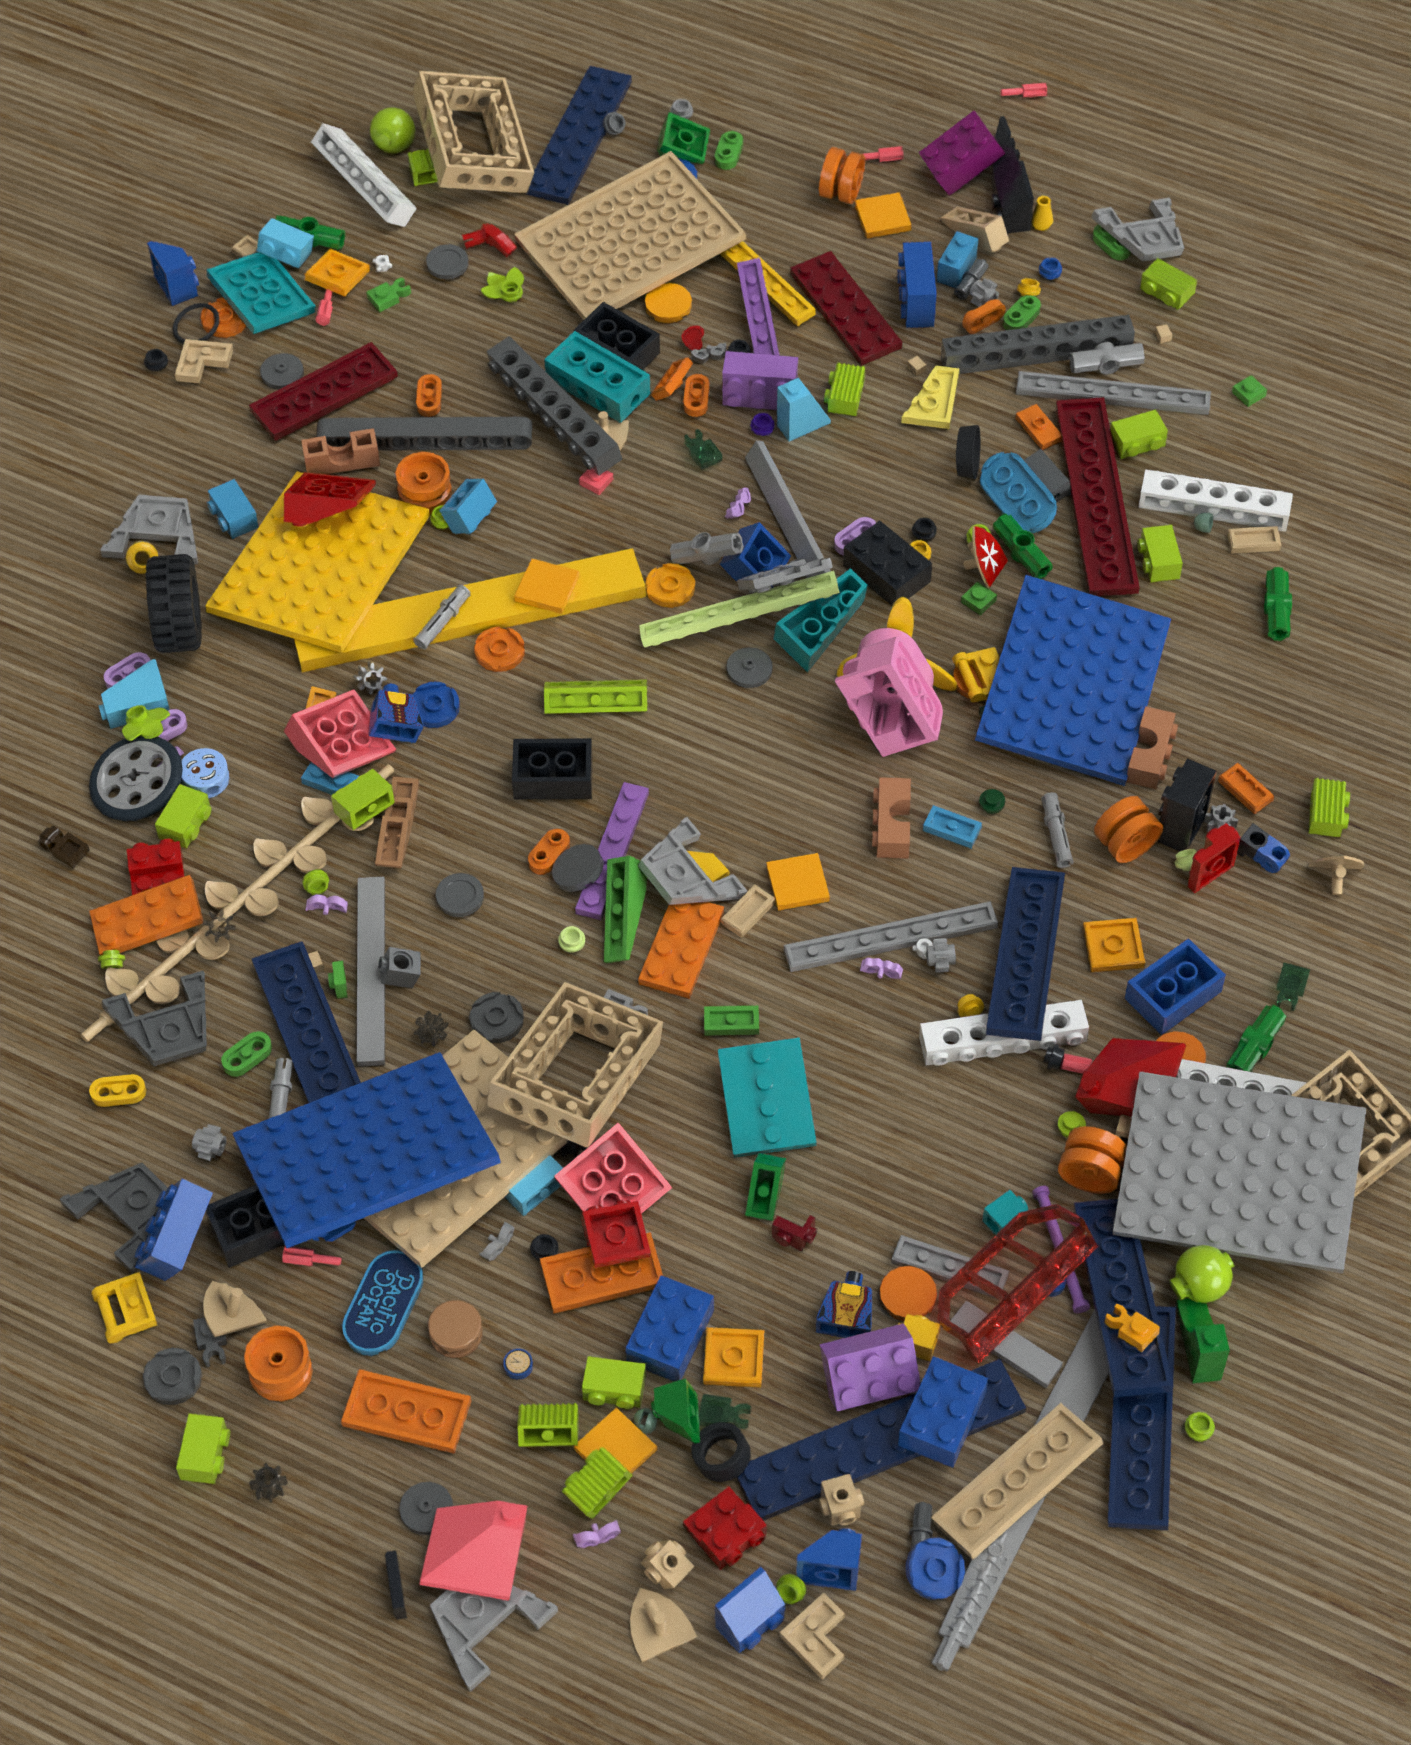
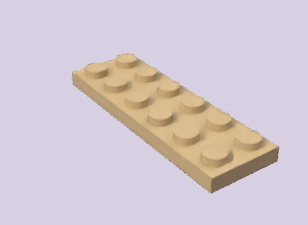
[931,1403,1103,1560]

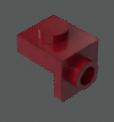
[772,1215,818,1252]

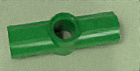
[275,215,346,250]
[993,514,1053,579]
[1264,567,1292,641]
[1226,1005,1287,1072]

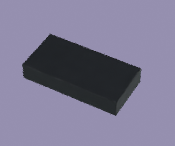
[385,1550,407,1620]

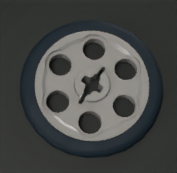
[89,735,183,821]

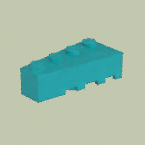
[773,568,868,673]

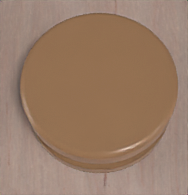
[428,1300,483,1358]

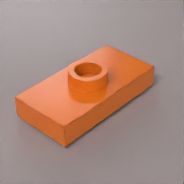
[651,357,693,401]
[1015,404,1062,450]
[1218,763,1274,815]

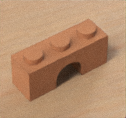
[301,428,380,475]
[1126,706,1178,789]
[872,777,911,859]

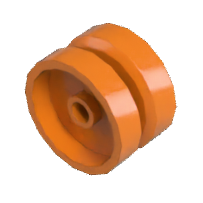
[819,147,865,205]
[395,452,452,515]
[1094,796,1163,863]
[1058,1126,1127,1194]
[244,1326,313,1402]

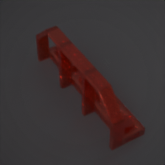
[937,1204,1098,1363]

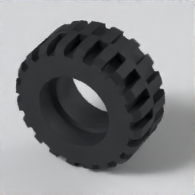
[146,554,202,653]

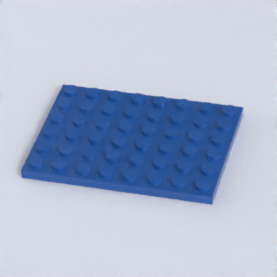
[975,575,1171,786]
[232,1052,501,1248]

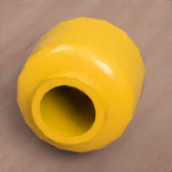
[126,541,158,574]

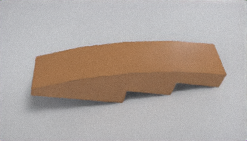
[375,777,420,868]

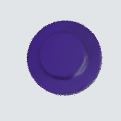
[750,413,775,436]

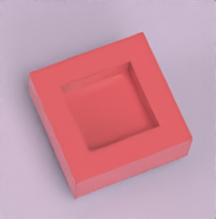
[579,469,613,495]

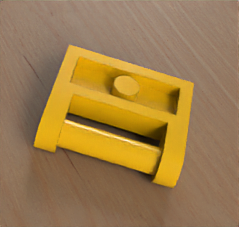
[952,647,1000,702]
[91,1272,158,1343]

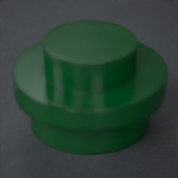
[979,789,1006,814]

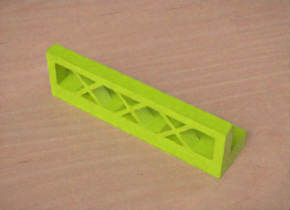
[544,680,647,714]

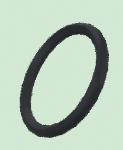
[172,303,220,344]

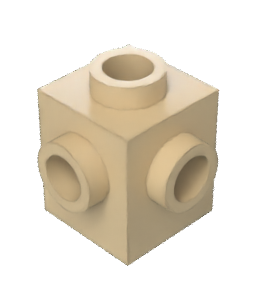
[819,1474,864,1526]
[641,1540,694,1589]

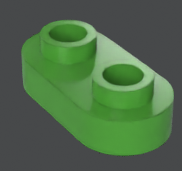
[715,131,743,170]
[1093,224,1131,260]
[1003,295,1041,330]
[221,1031,272,1077]

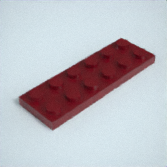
[790,251,903,366]
[249,342,398,441]

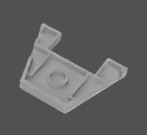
[1091,198,1184,262]
[101,495,198,564]
[737,558,833,593]
[638,817,748,905]
[430,1586,558,1692]

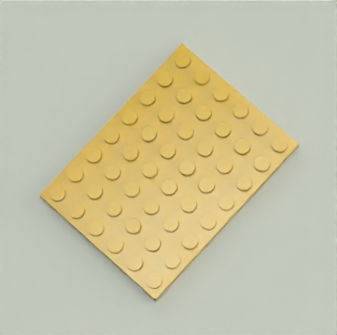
[205,471,430,653]

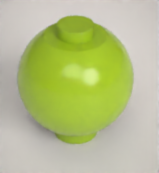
[370,107,416,154]
[1169,1245,1234,1303]

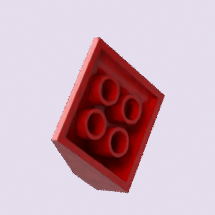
[284,472,376,527]
[1075,1038,1186,1117]

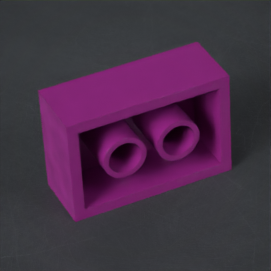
[918,110,1005,196]

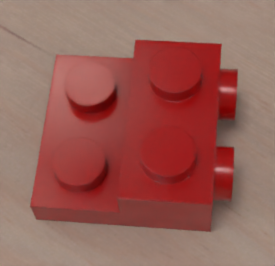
[1187,823,1240,893]
[127,839,185,895]
[581,1200,651,1268]
[683,1486,767,1570]

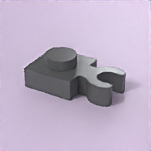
[193,1318,227,1368]

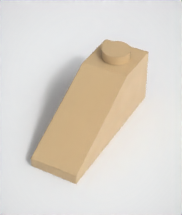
[941,207,1009,253]

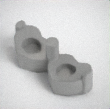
[691,343,727,364]
[479,1221,515,1261]

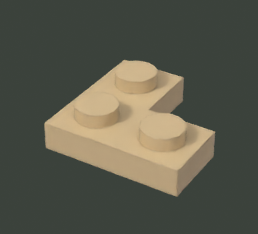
[175,339,233,383]
[780,1593,845,1679]

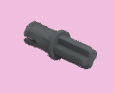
[954,259,989,300]
[909,1502,933,1549]

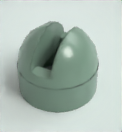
[1194,512,1214,533]
[634,1408,657,1434]

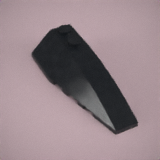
[991,116,1034,234]

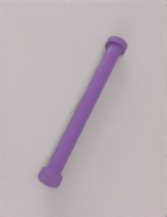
[1032,1186,1090,1313]

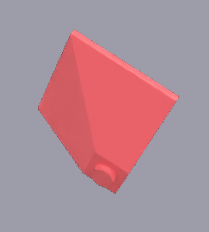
[284,689,396,778]
[553,1123,672,1214]
[420,1501,527,1601]

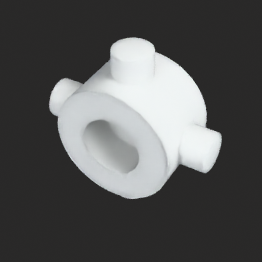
[373,255,392,272]
[913,938,933,959]

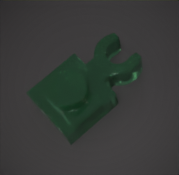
[684,429,722,470]
[1276,962,1310,1011]
[699,1394,751,1429]

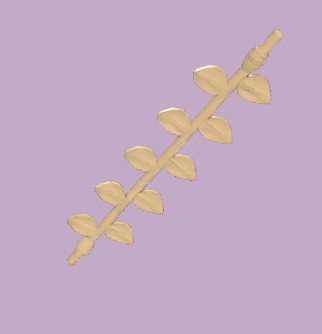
[80,764,394,1042]

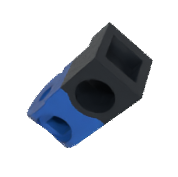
[1237,823,1290,873]

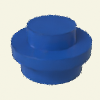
[1039,257,1062,279]

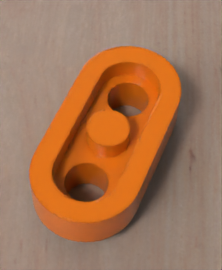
[962,299,1006,334]
[416,374,442,417]
[684,374,710,417]
[528,829,570,875]

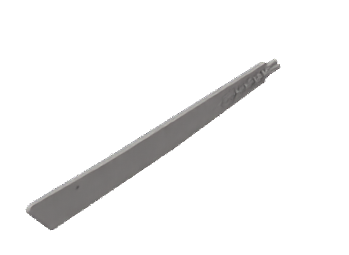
[932,1282,1155,1672]

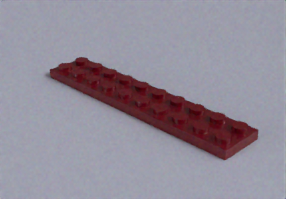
[1055,397,1140,596]

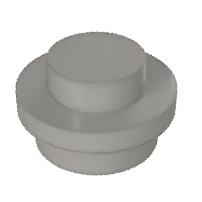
[670,99,693,119]

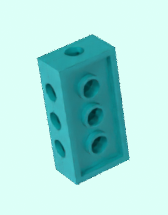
[544,331,650,423]

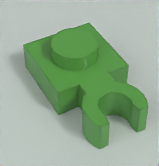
[366,278,411,313]

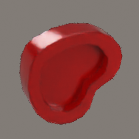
[681,325,705,351]

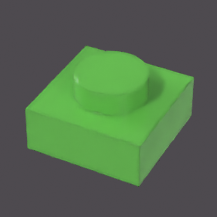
[1232,375,1267,407]
[961,582,997,616]
[328,961,348,999]

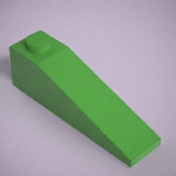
[604,856,647,963]

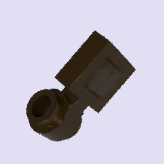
[38,826,90,869]

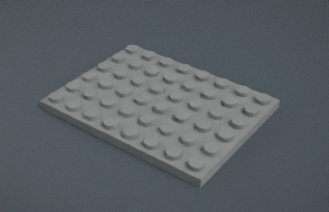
[1113,1072,1366,1273]

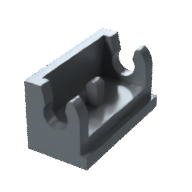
[1024,449,1071,502]

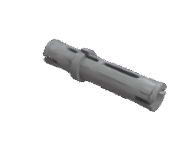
[413,584,471,650]
[1041,792,1074,868]
[269,1058,293,1119]

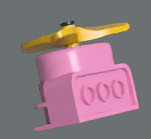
[835,597,957,757]

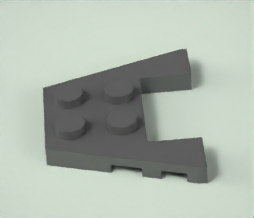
[102,971,207,1066]
[60,1163,168,1274]

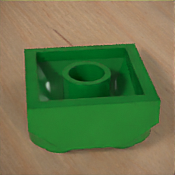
[657,112,710,164]

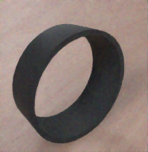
[956,425,981,479]

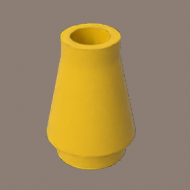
[1031,196,1053,231]

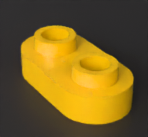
[89,1074,146,1107]

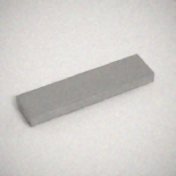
[891,1235,1009,1300]
[949,1301,1063,1388]

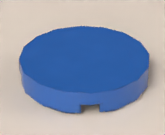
[411,682,460,728]
[905,1538,965,1600]

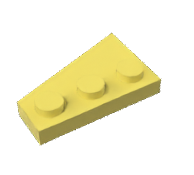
[901,366,959,429]

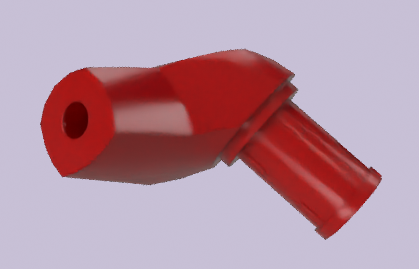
[462,224,517,258]

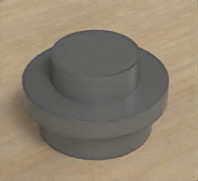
[603,112,625,135]

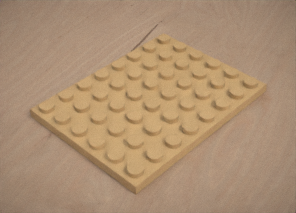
[514,151,746,320]
[364,1030,568,1268]

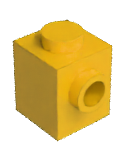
[898,1314,940,1361]

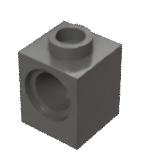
[378,947,421,988]

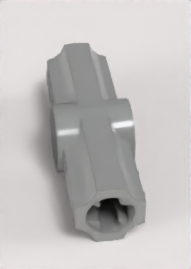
[1069,342,1145,374]
[669,532,744,565]

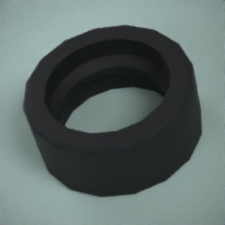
[692,1422,751,1482]

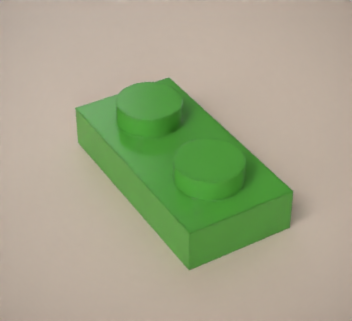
[704,1005,759,1036]

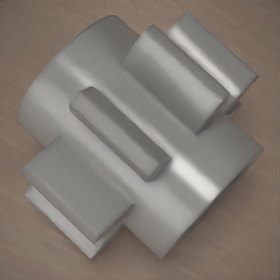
[969,278,999,307]
[353,661,387,694]
[1204,804,1238,832]
[926,938,956,972]
[192,1124,227,1161]

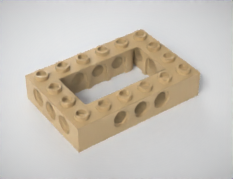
[413,71,534,193]
[487,982,663,1148]
[1291,1049,1411,1198]

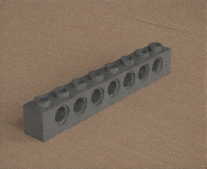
[941,315,1135,374]
[486,336,623,475]

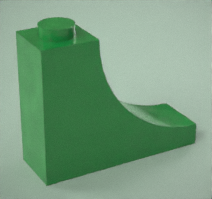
[1176,1298,1230,1383]

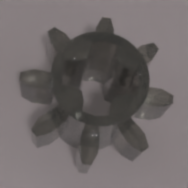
[203,908,236,942]
[414,1011,449,1047]
[249,1463,288,1503]

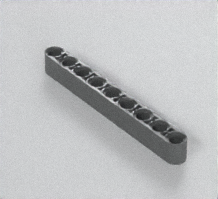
[316,417,532,451]

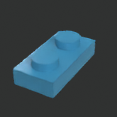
[301,762,359,795]
[923,805,982,849]

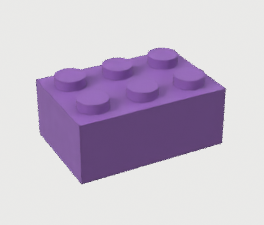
[723,351,798,410]
[820,1323,921,1411]

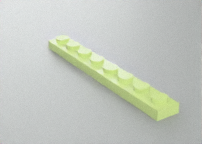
[639,571,840,647]

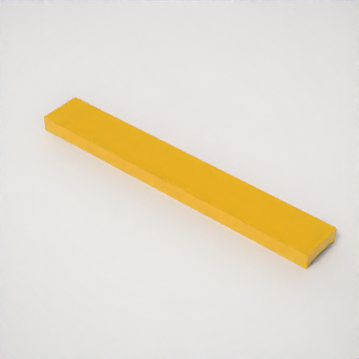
[294,548,646,672]

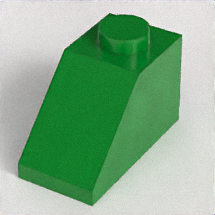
[745,1153,787,1221]
[651,1378,700,1443]

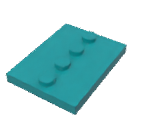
[207,252,316,334]
[718,1037,817,1158]

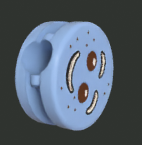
[181,748,229,798]

